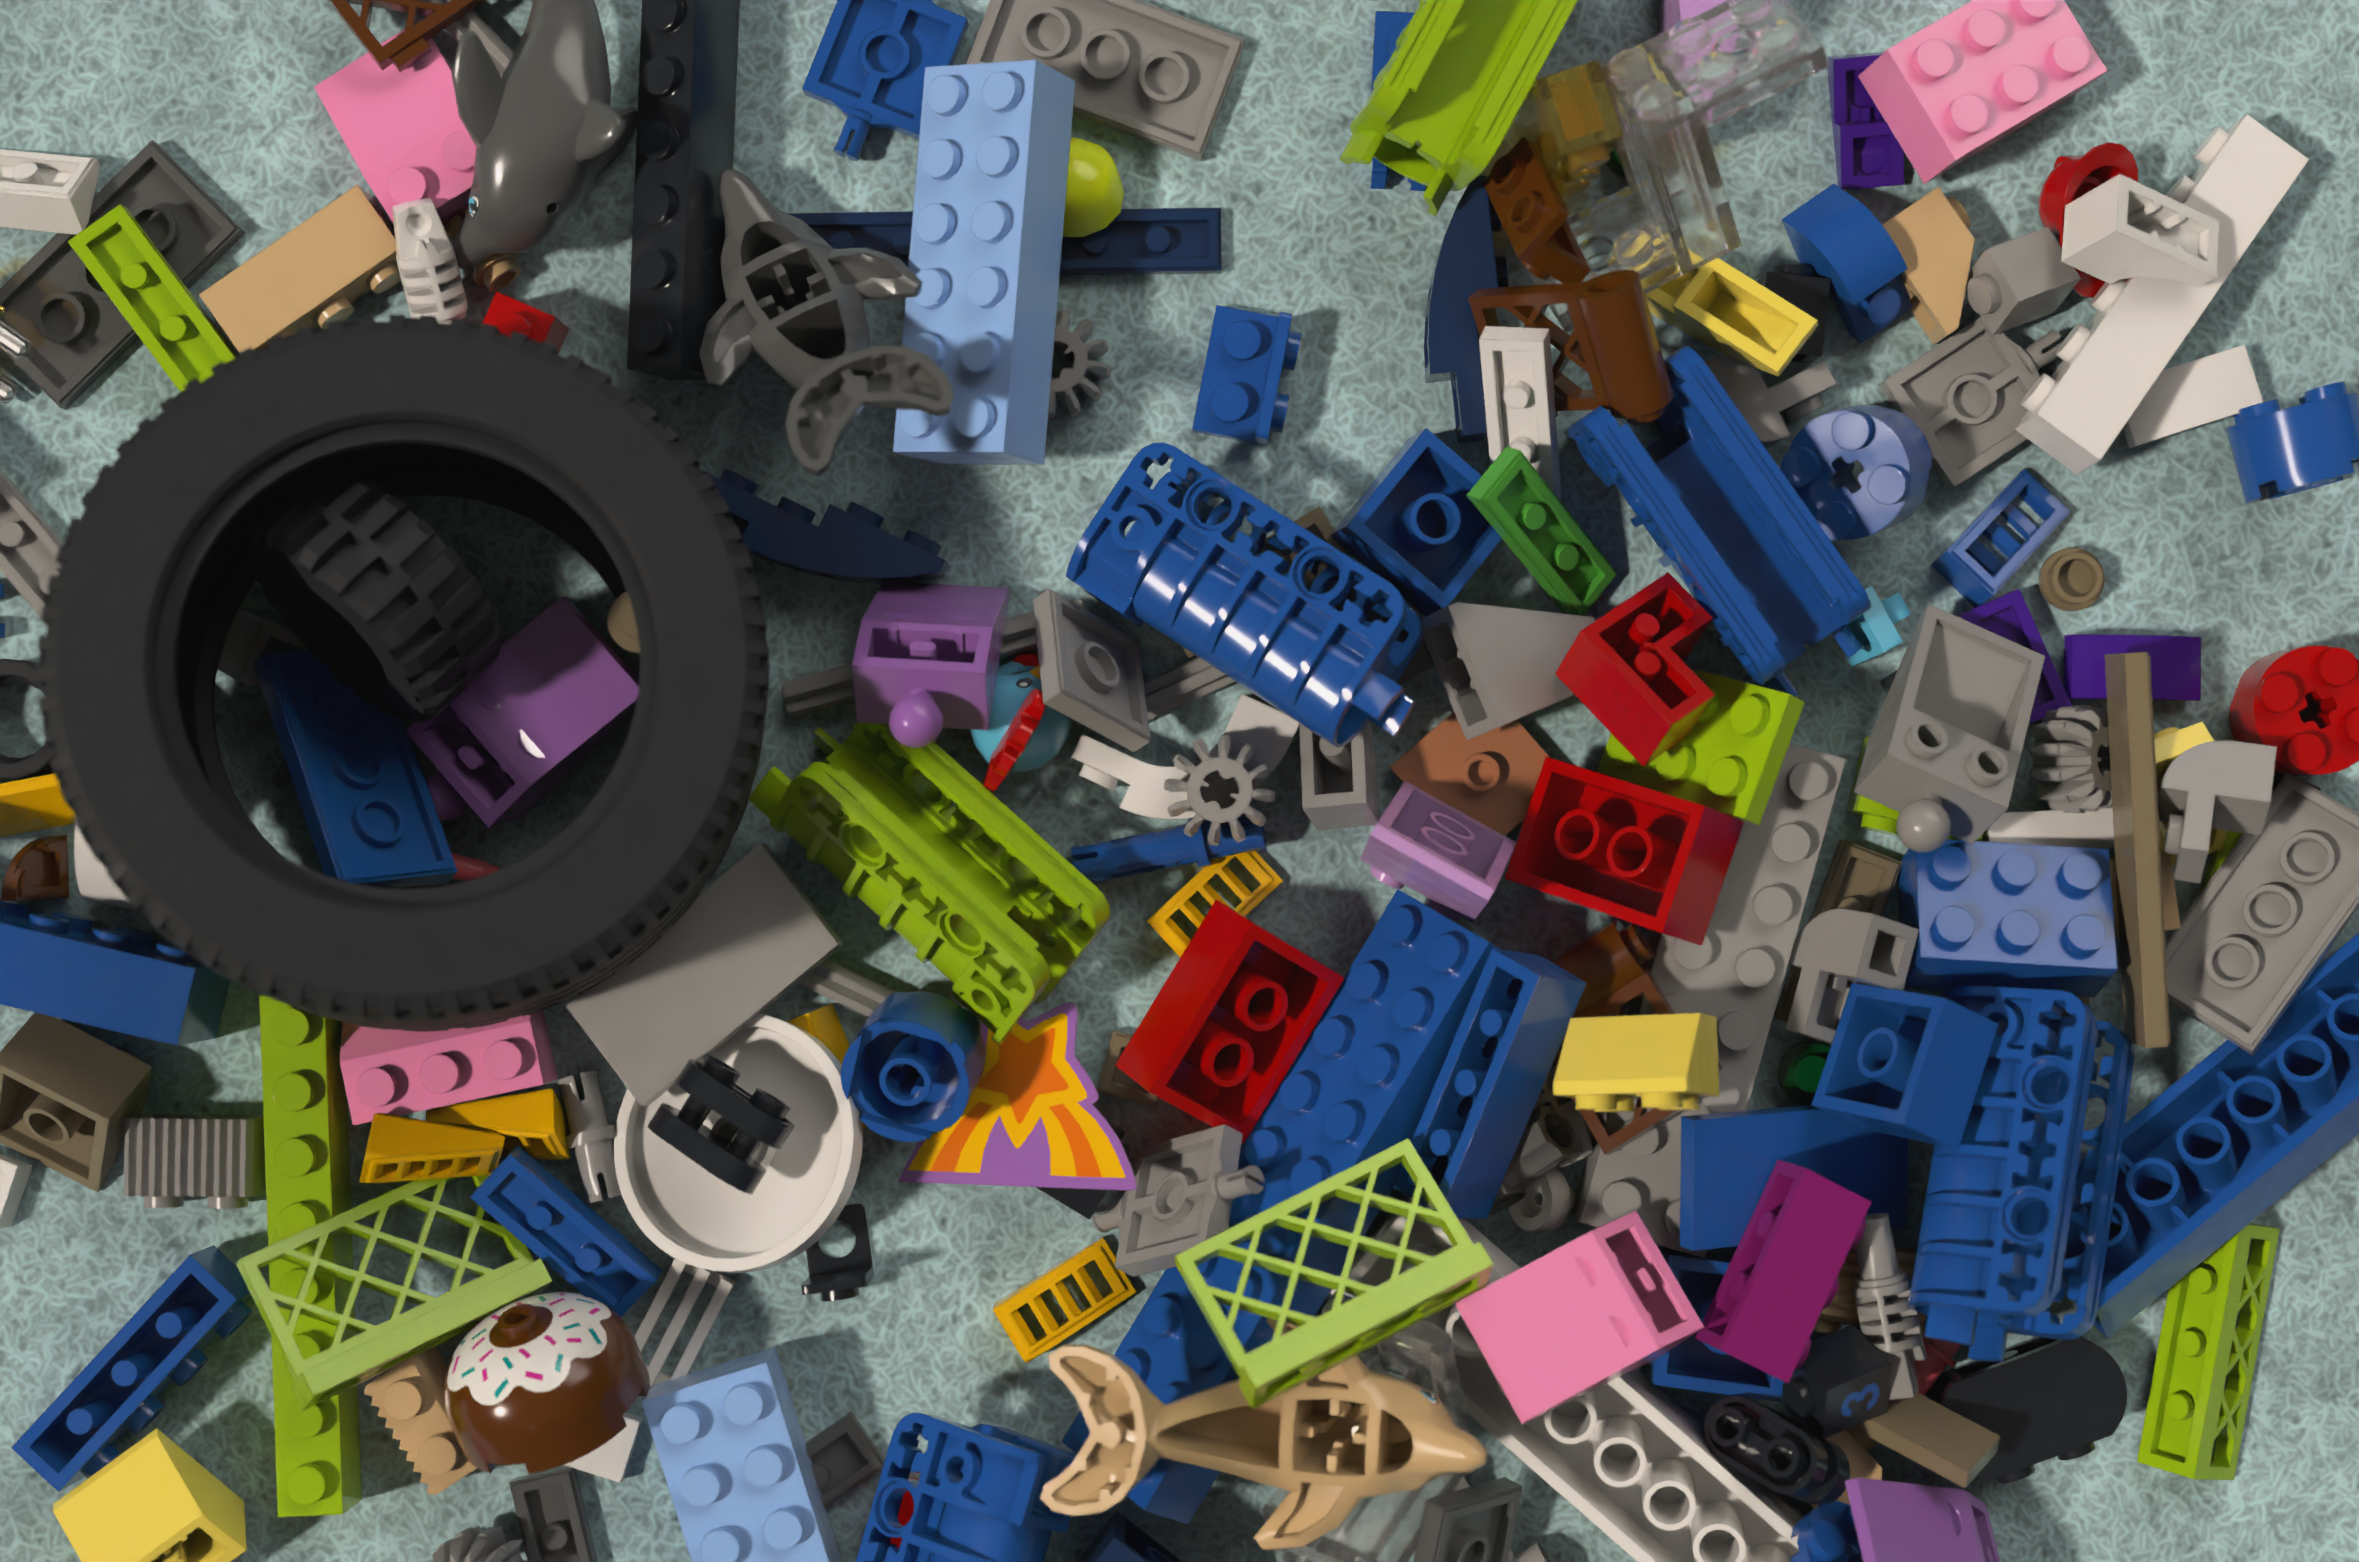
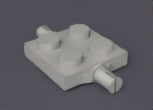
[1878,317,2063,490]
[1092,1124,1264,1277]

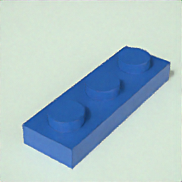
[470,1145,662,1317]

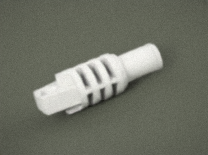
[392,198,468,324]

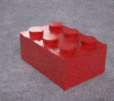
[1504,756,1744,946]
[1115,899,1344,1144]

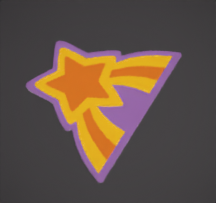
[898,1001,1138,1191]

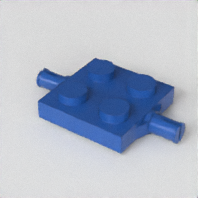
[802,0,969,161]

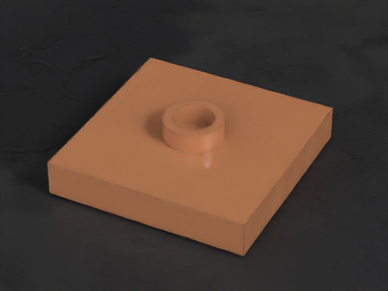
[1389,711,1549,836]

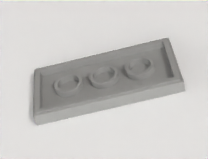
[966,0,1246,161]
[2165,772,2359,1056]
[565,843,844,1107]

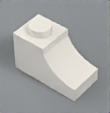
[2061,174,2220,288]

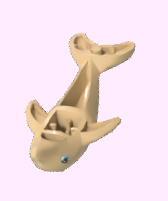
[1040,1318,1487,1550]

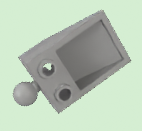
[1854,604,2045,853]

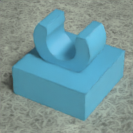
[1841,586,1911,667]

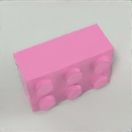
[1858,0,2107,184]

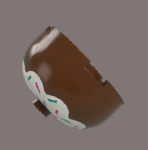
[444,1292,650,1474]

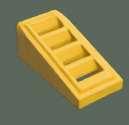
[1147,851,1283,958]
[426,1088,570,1160]
[359,1112,505,1183]
[993,1236,1137,1363]

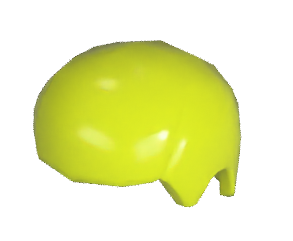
[1063,137,1124,237]

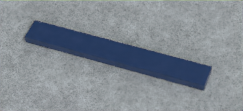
[787,208,1222,275]

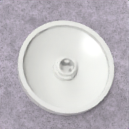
[614,1014,863,1273]

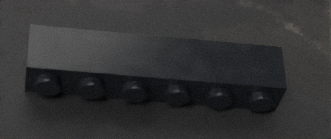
[627,0,740,380]

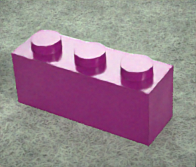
[1695,1160,1872,1383]

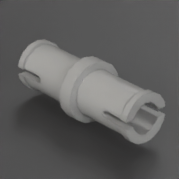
[557,1070,621,1204]

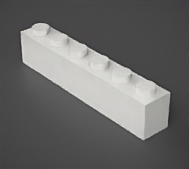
[2015,114,2309,475]

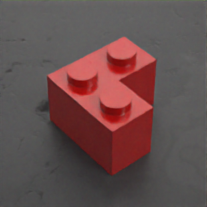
[1555,573,1715,767]

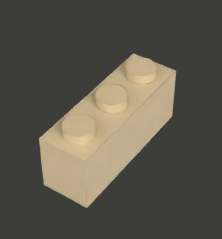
[199,185,401,353]

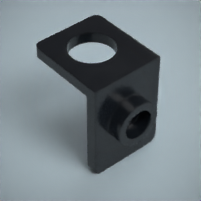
[801,1203,874,1301]

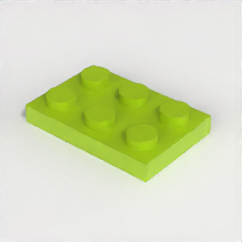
[1597,668,1805,825]

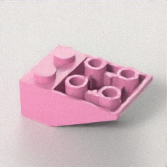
[1455,1211,1704,1424]

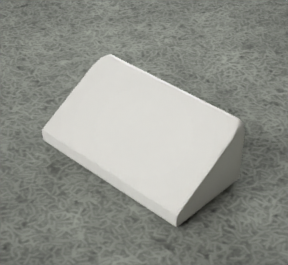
[0,149,100,235]

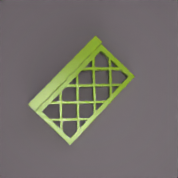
[1175,1138,1494,1409]
[236,1175,552,1411]

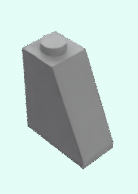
[1420,602,1595,740]

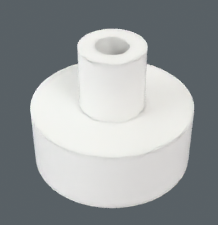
[1508,1168,1575,1231]

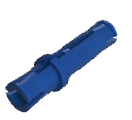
[1071,809,1267,883]

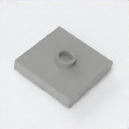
[1033,589,1150,752]

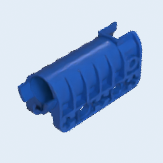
[1564,346,1871,696]
[1066,442,1423,748]
[1908,986,2134,1362]
[856,1413,1077,1562]

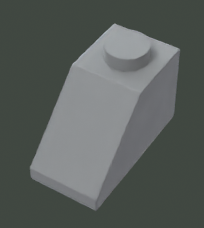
[1299,721,1380,830]

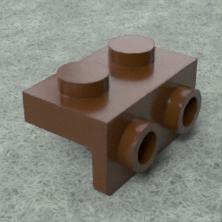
[1482,137,1591,283]

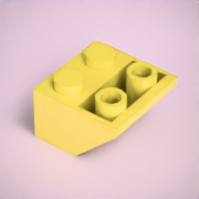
[1553,1013,1720,1112]
[53,1428,247,1562]

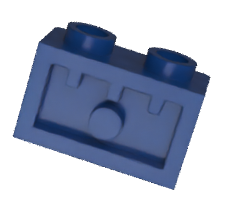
[1192,305,1302,446]

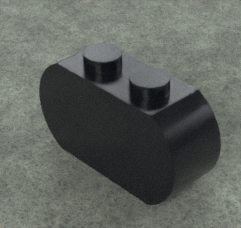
[1926,1337,2127,1483]

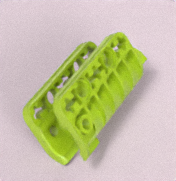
[1339,0,1578,217]
[748,723,1111,1045]

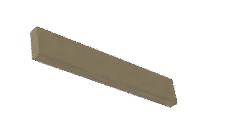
[2104,652,2170,1048]

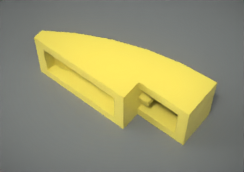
[1634,232,1819,377]

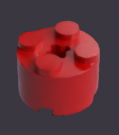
[2229,645,2359,777]

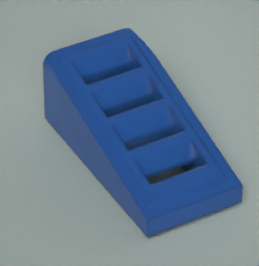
[1931,468,2071,608]

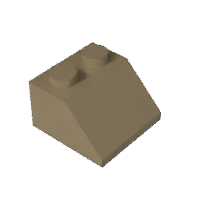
[0,1013,153,1192]

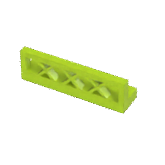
[2137,1223,2280,1480]

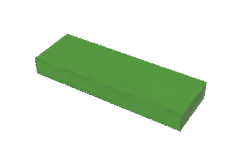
[1467,446,1618,616]

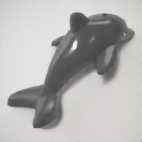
[452,0,637,269]
[699,168,954,476]

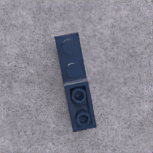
[1424,175,1509,443]
[702,468,949,584]

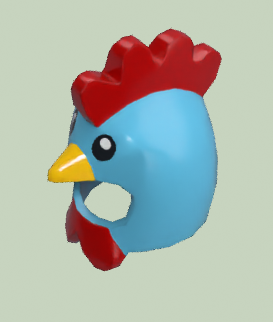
[970,652,1071,793]

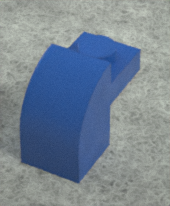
[1781,184,1913,343]

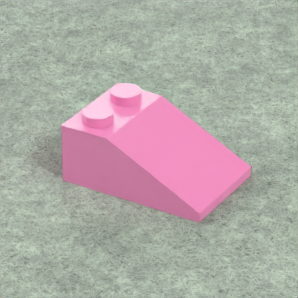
[314,19,476,228]

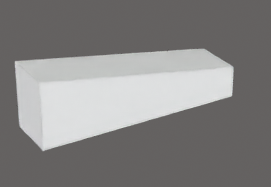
[1981,808,2115,849]

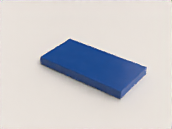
[254,650,458,889]
[1680,1105,1909,1251]

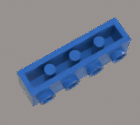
[1393,948,1587,1219]
[11,1245,253,1492]

